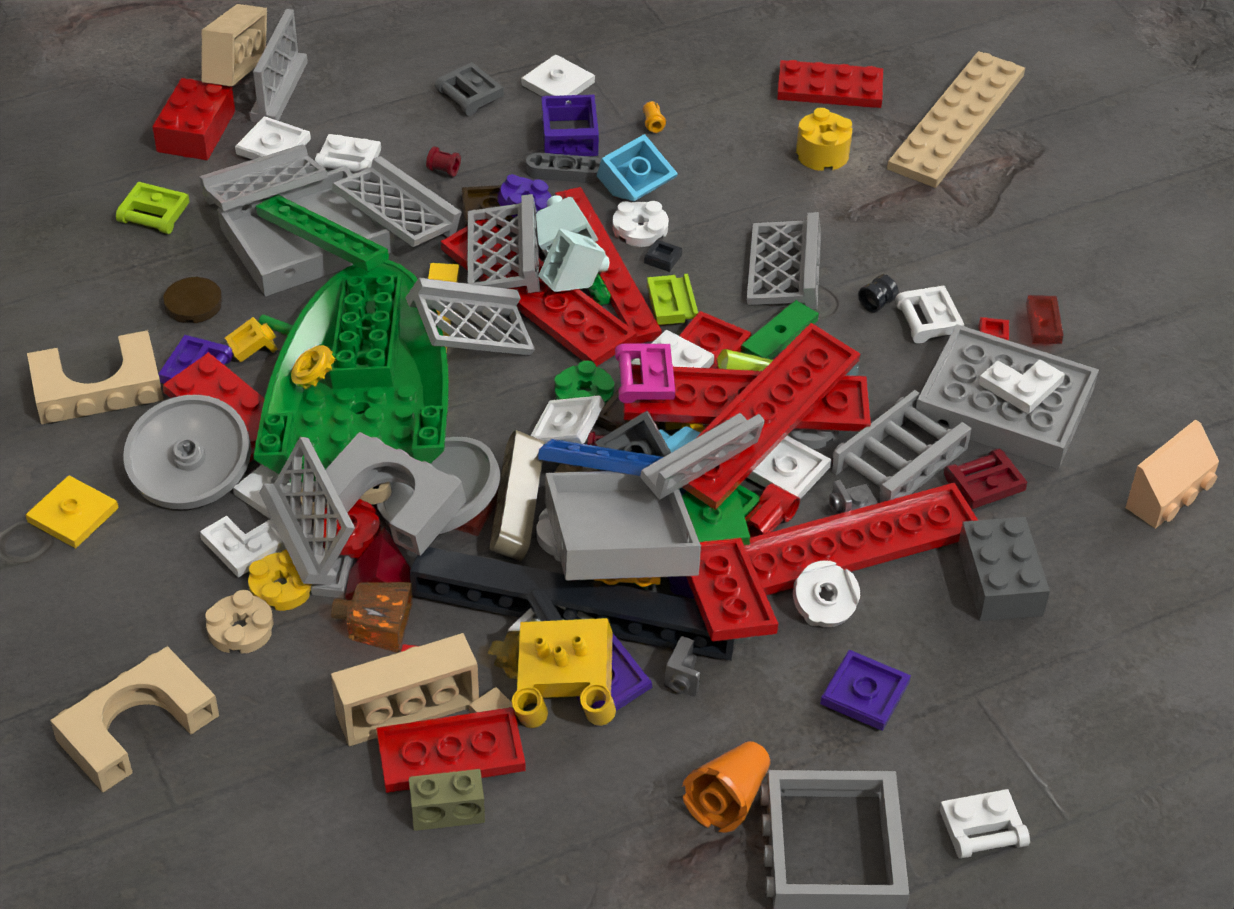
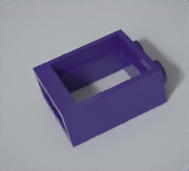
[541,95,599,156]

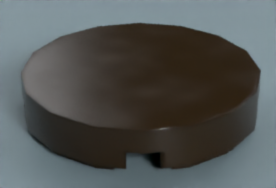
[163,277,222,323]

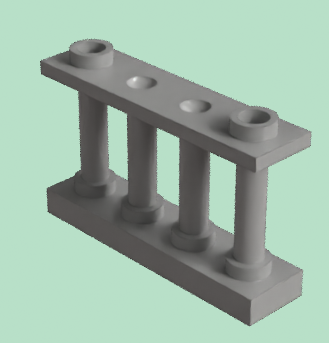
[832,390,972,503]

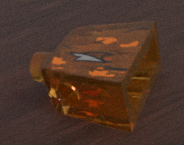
[331,582,413,653]

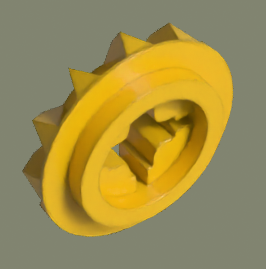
[291,345,335,389]

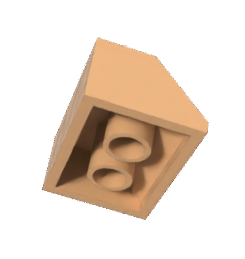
[1125,420,1219,529]

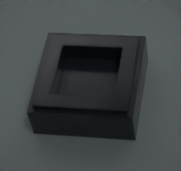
[644,240,682,272]

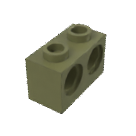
[409,769,485,831]

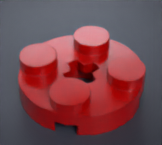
[323,499,380,558]

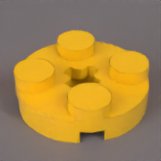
[248,549,312,611]

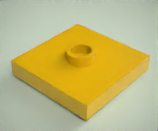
[26,475,119,548]

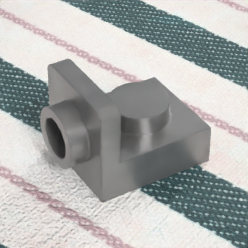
[829,480,877,514]
[664,636,700,696]

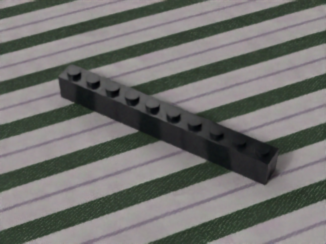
[410,547,738,661]

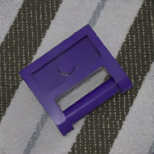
[158,335,234,384]

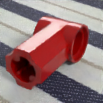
[745,483,800,538]

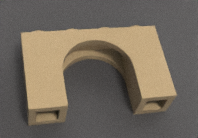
[27,330,163,425]
[50,646,219,792]

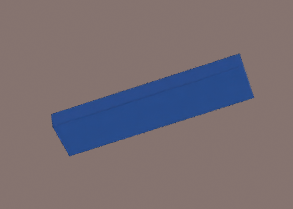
[538,439,663,476]

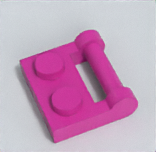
[615,344,675,403]

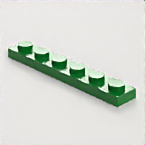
[256,194,389,272]

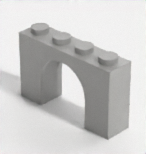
[313,432,466,556]

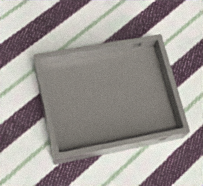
[218,166,395,297]
[916,324,1099,469]
[545,471,701,580]

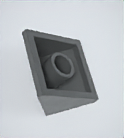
[596,411,671,457]

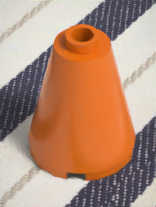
[682,741,770,833]

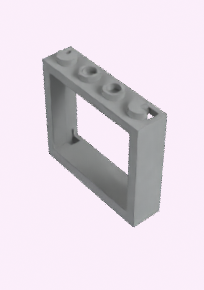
[760,770,909,909]

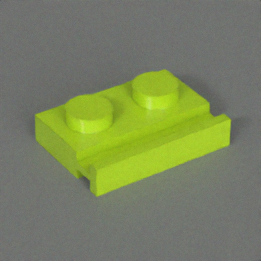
[647,274,698,325]

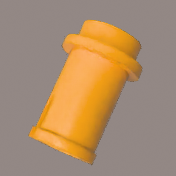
[643,101,666,133]

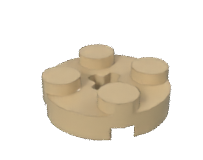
[206,590,274,654]

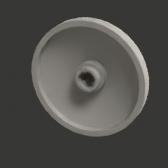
[123,395,251,509]
[377,437,500,534]

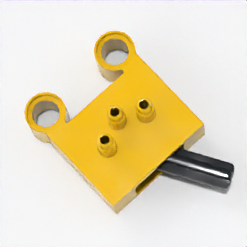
[512,588,616,728]

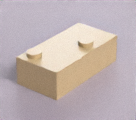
[202,4,267,86]
[331,633,479,746]

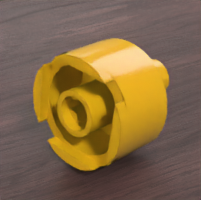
[796,108,852,171]

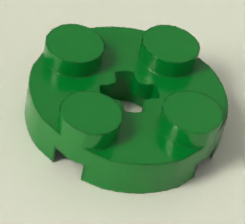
[555,361,614,407]

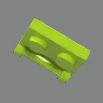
[116,182,190,234]

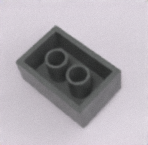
[958,517,1050,621]

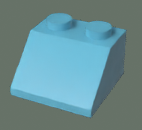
[597,134,678,201]

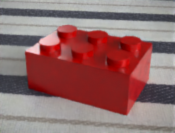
[152,78,235,161]

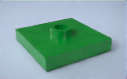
[682,490,750,545]

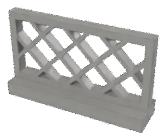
[250,9,308,122]
[199,144,328,211]
[332,156,461,247]
[468,194,540,293]
[747,212,821,310]
[405,278,535,355]
[259,437,355,585]

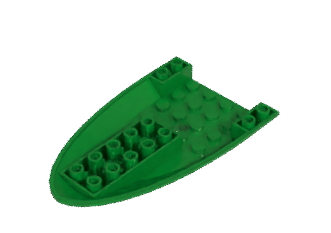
[254,260,449,482]

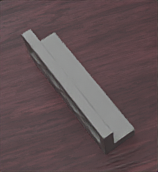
[640,413,765,500]

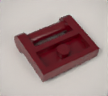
[944,448,1028,509]

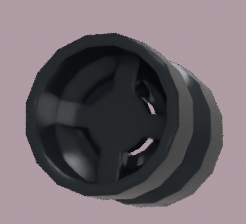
[858,274,899,313]

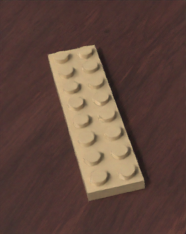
[887,51,1025,188]

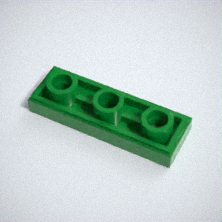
[741,300,819,359]

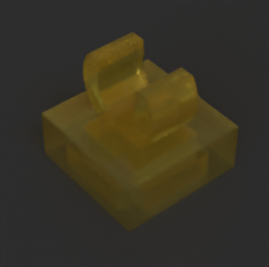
[488,631,520,679]

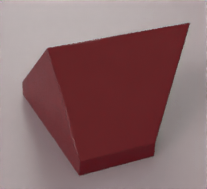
[345,527,412,603]

